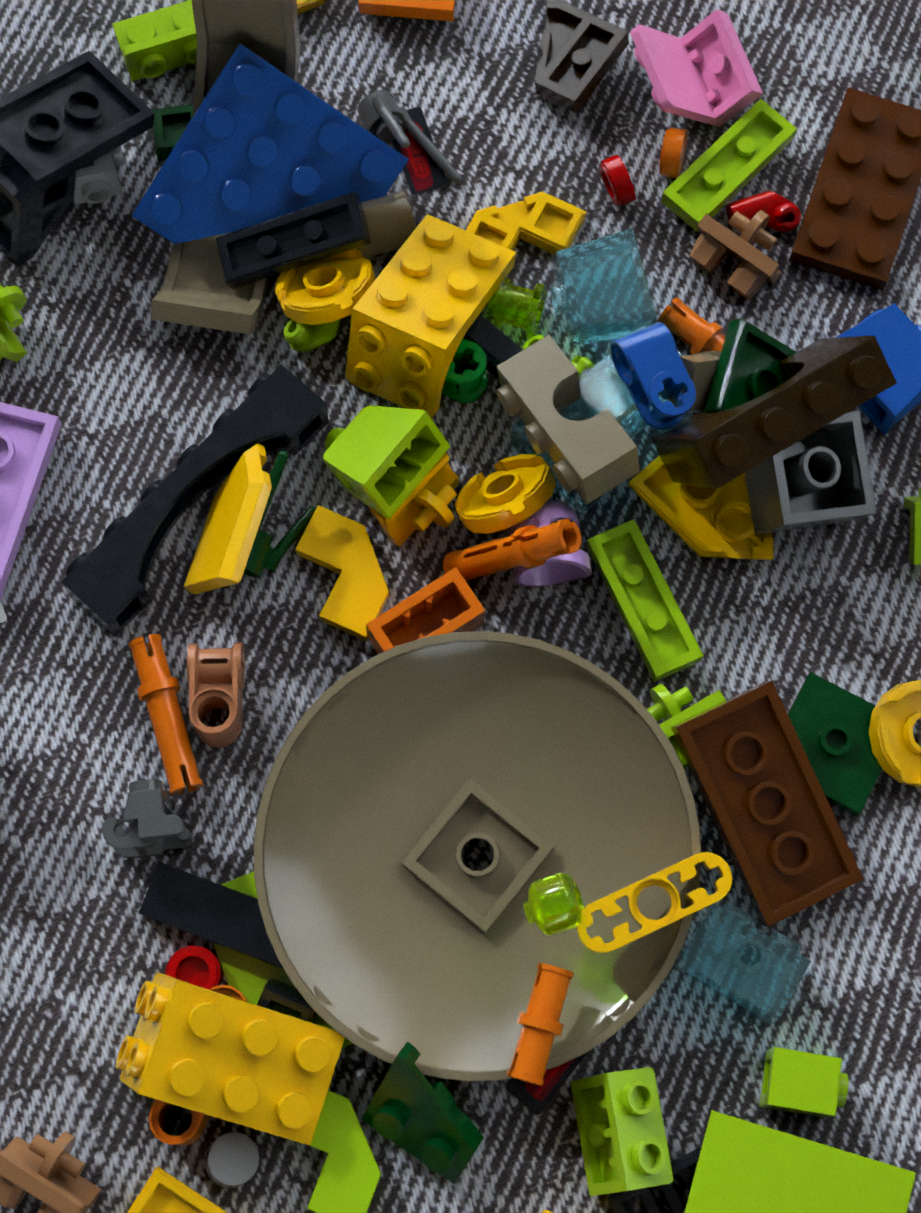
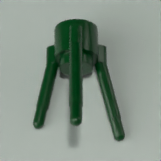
[243,451,316,579]

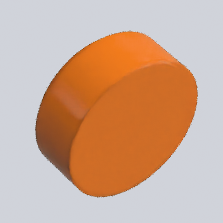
[659,127,688,179]

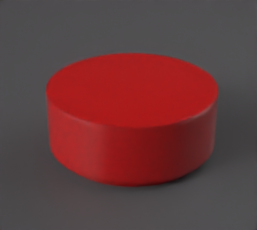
[599,154,636,207]
[165,945,223,989]

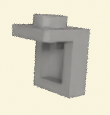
[73,146,125,204]

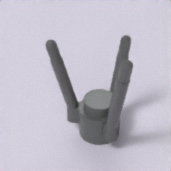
[357,90,462,196]

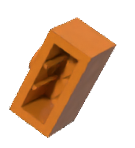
[366,567,486,654]

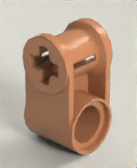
[187,642,245,748]

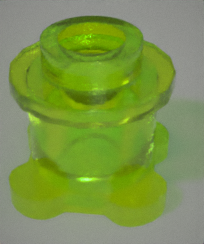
[487,278,547,338]

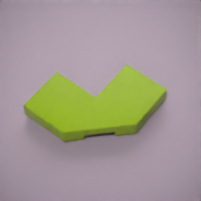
[307,1090,381,1213]

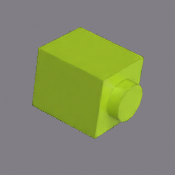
[759,1047,849,1118]

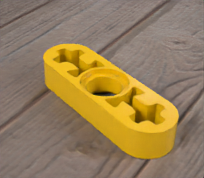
[576,852,732,953]

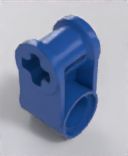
[610,322,696,430]

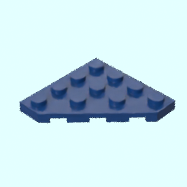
[131,43,409,244]

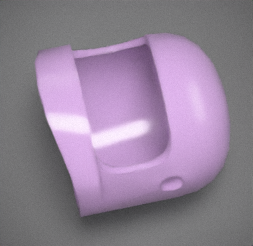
[506,499,592,587]

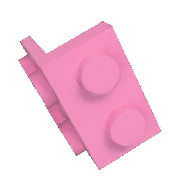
[630,9,763,127]

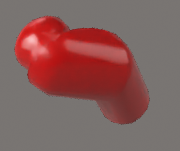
[726,191,801,233]

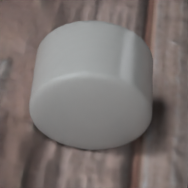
[205,1132,259,1188]

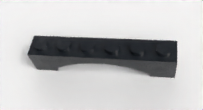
[61,364,329,637]

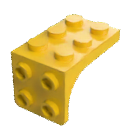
[345,214,516,418]
[116,972,345,1146]

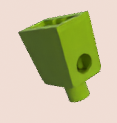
[323,405,451,519]

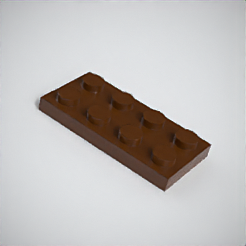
[789,87,921,291]
[671,681,864,927]

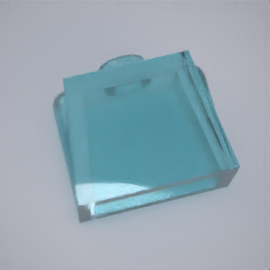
[551,228,656,345]

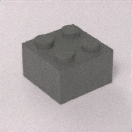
[745,410,877,534]

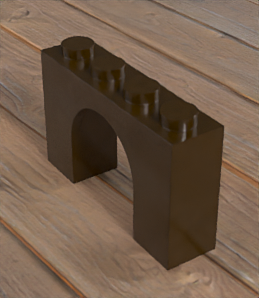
[651,335,897,488]

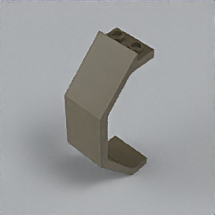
[151,0,301,334]

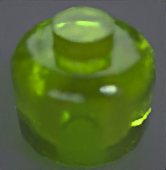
[523,873,585,935]

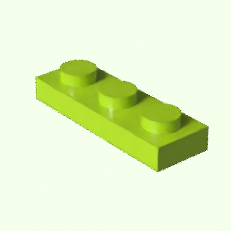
[661,99,797,232]
[586,519,704,682]

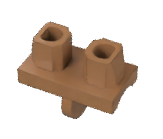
[689,210,782,300]
[0,1131,102,1213]

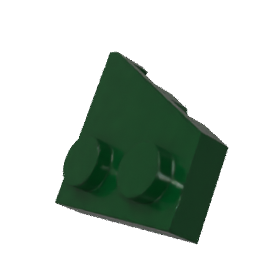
[361,1041,484,1184]

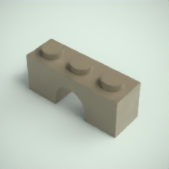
[496,334,640,505]

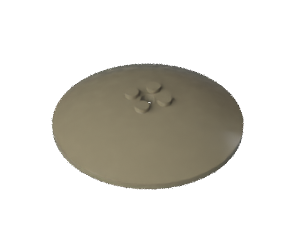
[254,631,701,1081]

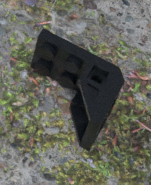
[0,50,155,267]

